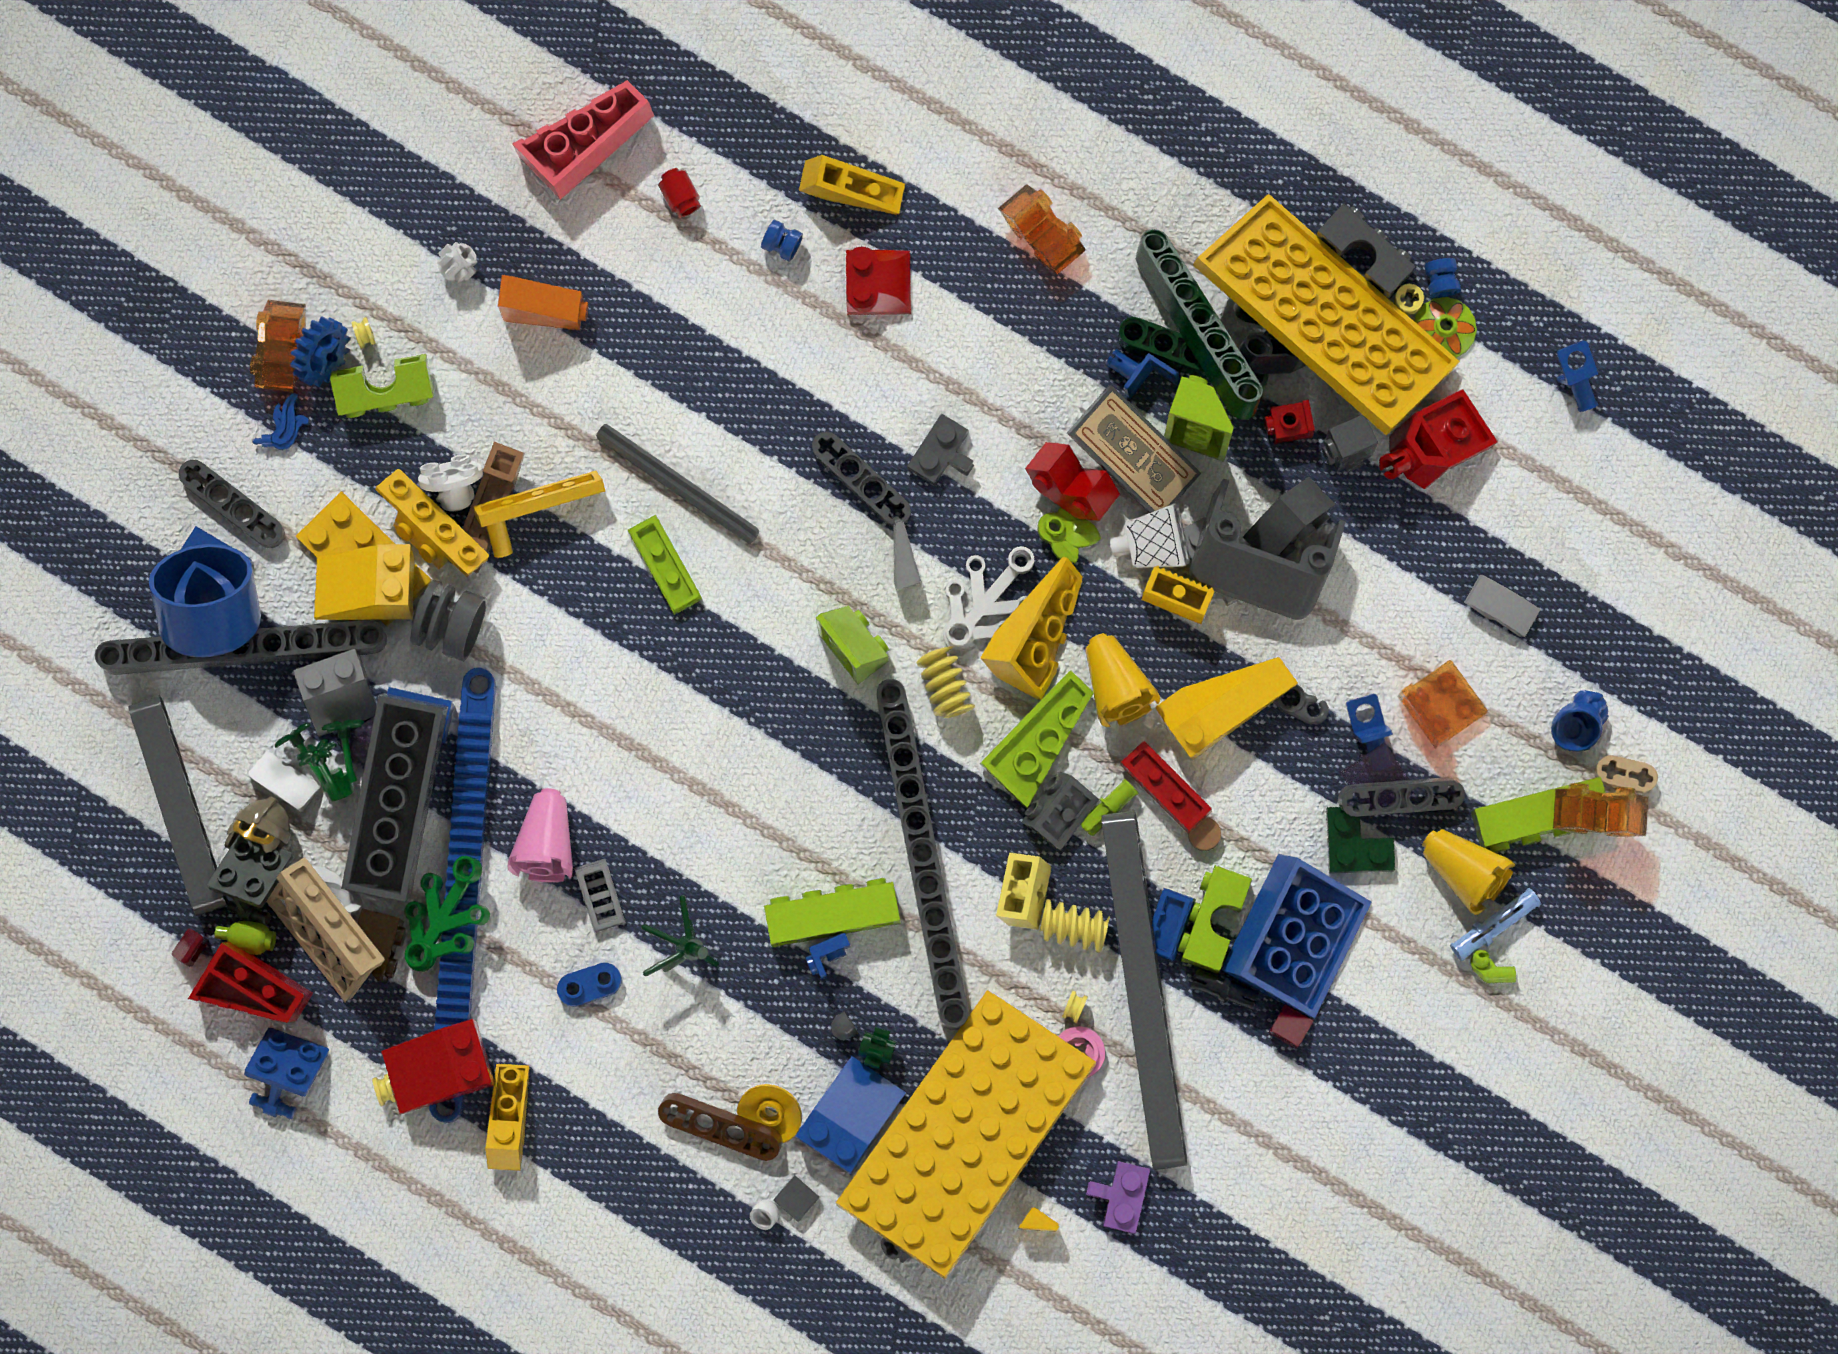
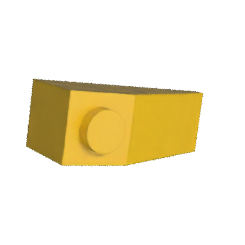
[799,155,905,215]

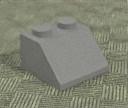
[293,649,377,737]

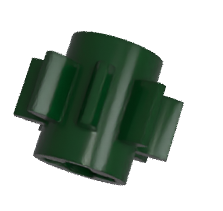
[858,1027,897,1069]

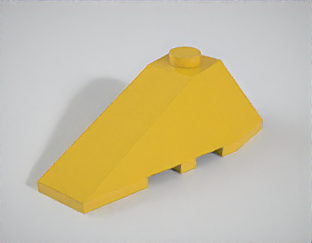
[980,557,1083,700]
[1155,657,1298,760]

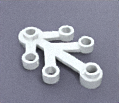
[943,546,1034,651]

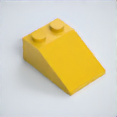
[314,544,415,620]

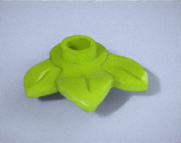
[1037,507,1101,563]

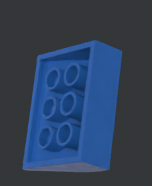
[1221,854,1372,1019]

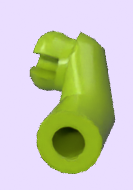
[1470,950,1516,983]

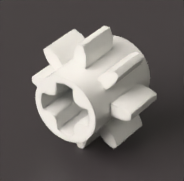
[437,242,477,283]

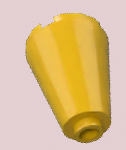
[1085,633,1160,727]
[1422,829,1515,915]

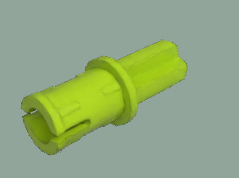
[1080,779,1139,836]

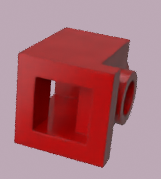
[1264,399,1315,444]

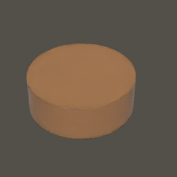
[1188,817,1221,851]

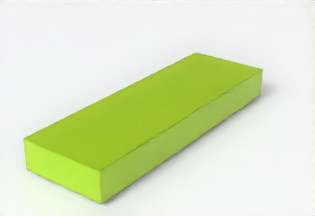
[628,515,703,615]

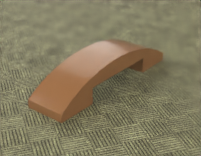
[447,442,525,573]

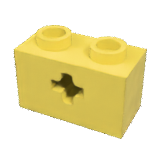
[996,853,1052,930]

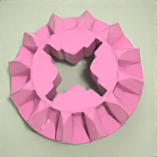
[1058,1026,1105,1078]

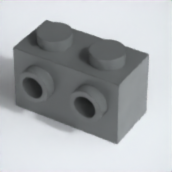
[1322,415,1378,472]

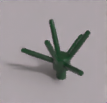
[641,895,719,976]

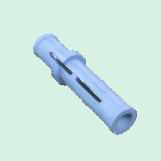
[1450,888,1541,961]

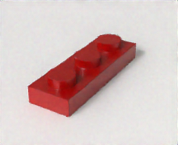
[1120,741,1212,834]

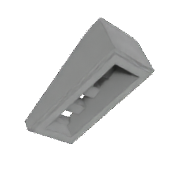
[893,519,921,590]
[574,859,626,933]

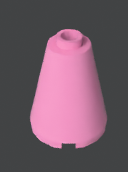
[507,788,573,883]

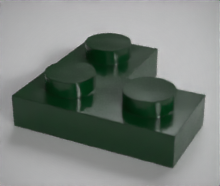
[1326,806,1395,873]

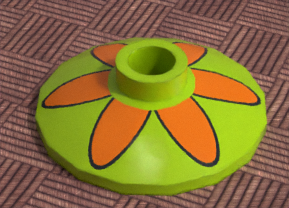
[1414,297,1477,358]

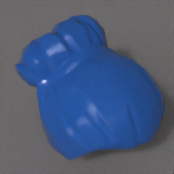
[1551,690,1609,752]

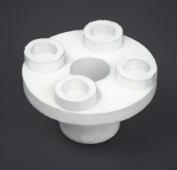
[418,454,483,511]

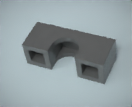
[1316,203,1416,299]

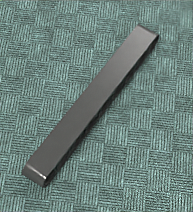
[95,620,387,675]

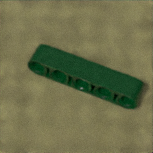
[1118,317,1269,392]

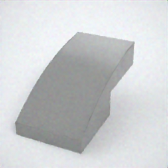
[1464,575,1541,637]

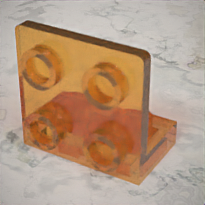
[1397,660,1488,749]

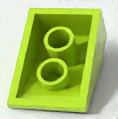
[816,605,890,685]

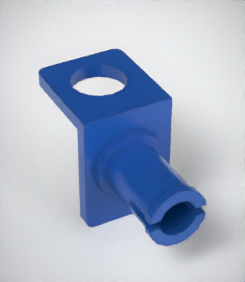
[1556,340,1598,412]
[1106,349,1181,399]
[1346,693,1393,770]

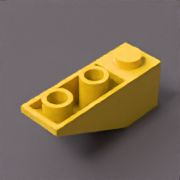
[485,1064,529,1171]

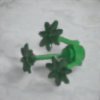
[275,719,364,801]

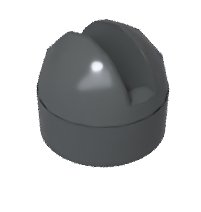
[831,1011,858,1040]

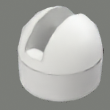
[750,1200,779,1230]

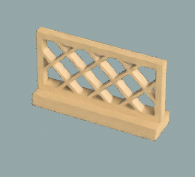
[266,857,385,1002]

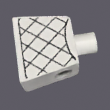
[1110,503,1190,568]

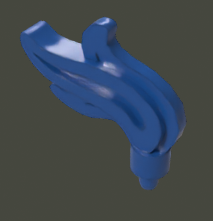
[252,393,309,450]

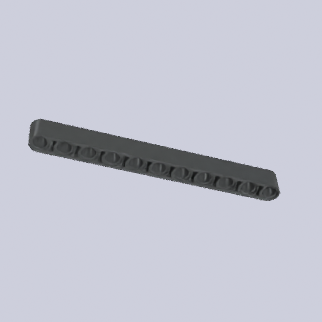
[877,679,968,1030]
[1102,810,1187,1170]

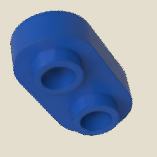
[557,962,622,1007]

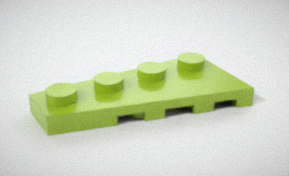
[980,670,1093,809]

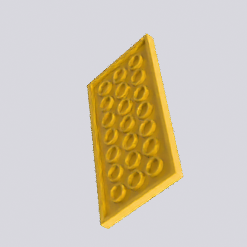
[1193,194,1460,436]
[835,990,1096,1279]

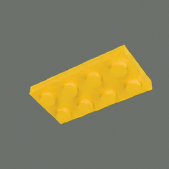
[296,491,432,627]

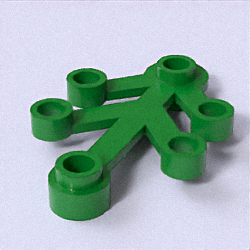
[404,856,490,972]

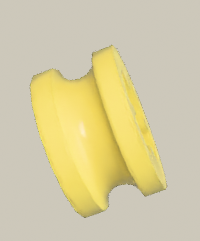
[1394,284,1424,315]
[351,317,376,349]
[1062,991,1088,1024]
[372,1074,396,1106]

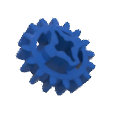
[290,316,351,387]

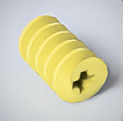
[917,646,975,718]
[1039,899,1110,953]

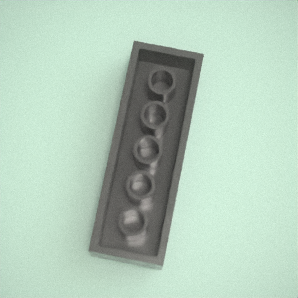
[341,693,448,902]

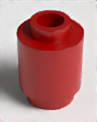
[658,168,701,218]

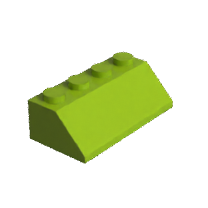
[1164,375,1234,462]

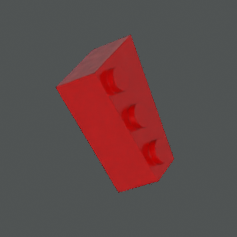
[188,942,313,1023]

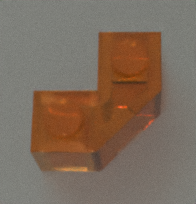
[998,184,1086,274]
[250,300,306,392]
[1553,783,1649,837]

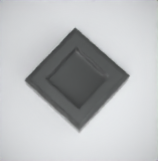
[773,1175,820,1222]

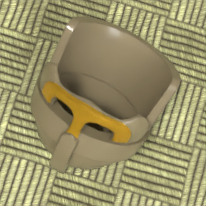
[224,796,291,853]

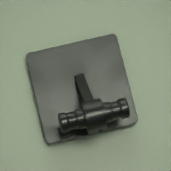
[207,835,294,925]

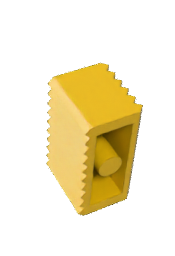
[1141,566,1214,624]

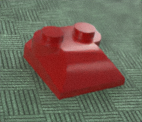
[846,246,911,315]

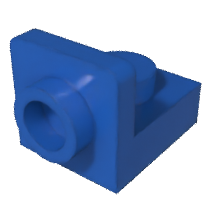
[805,933,850,980]

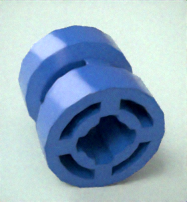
[761,219,803,262]
[1424,258,1461,298]

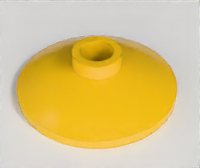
[737,1084,802,1144]

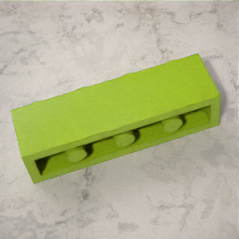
[1471,777,1611,853]
[764,878,901,948]

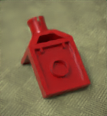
[1379,389,1498,489]

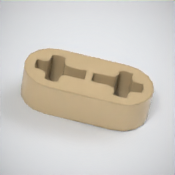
[1595,755,1658,794]

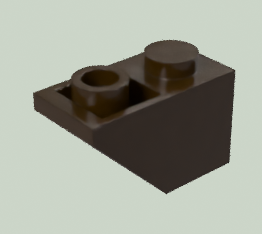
[358,908,407,984]

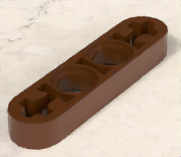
[658,1093,783,1161]

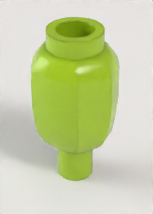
[214,921,276,955]

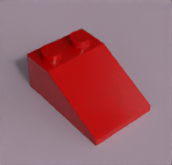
[381,1019,495,1115]

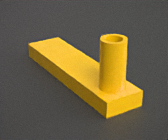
[473,470,605,558]

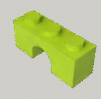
[330,354,434,418]
[1178,865,1252,974]

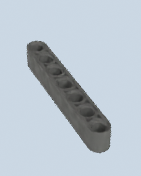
[128,695,228,916]

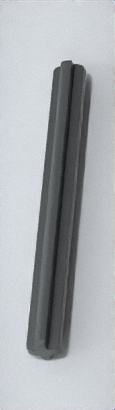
[596,424,759,544]

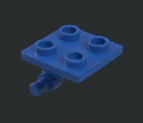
[244,1028,329,1119]

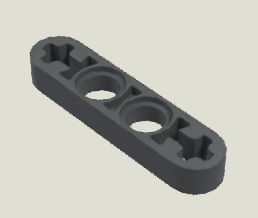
[812,432,911,527]
[179,460,285,548]
[1338,777,1465,817]

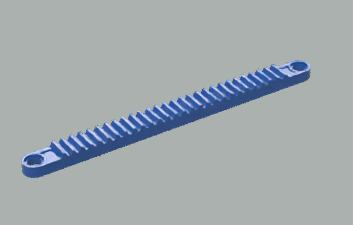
[429,667,496,1123]

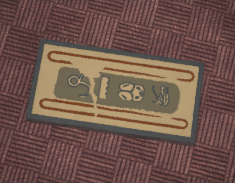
[1067,385,1201,513]

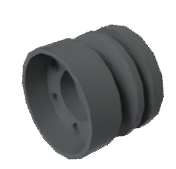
[410,579,487,662]

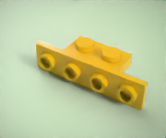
[375,469,489,577]

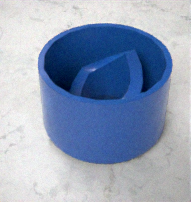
[149,544,261,657]

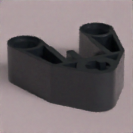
[1233,303,1307,375]

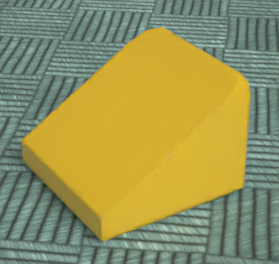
[1018,1207,1059,1232]

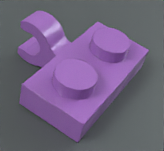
[1086,1161,1150,1234]

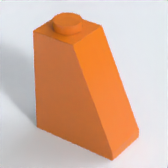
[498,275,588,330]

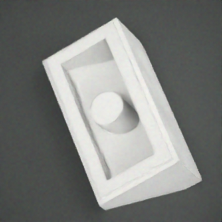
[247,751,321,814]

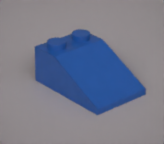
[795,1056,906,1175]

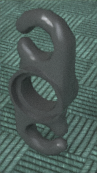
[1272,685,1329,725]

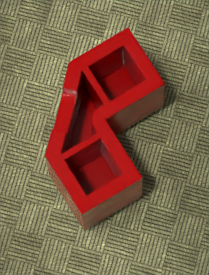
[1025,442,1120,521]

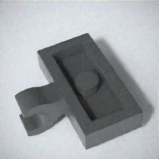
[907,413,974,486]

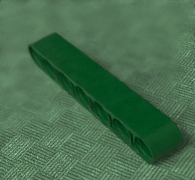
[1135,229,1263,420]

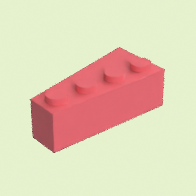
[512,80,655,200]

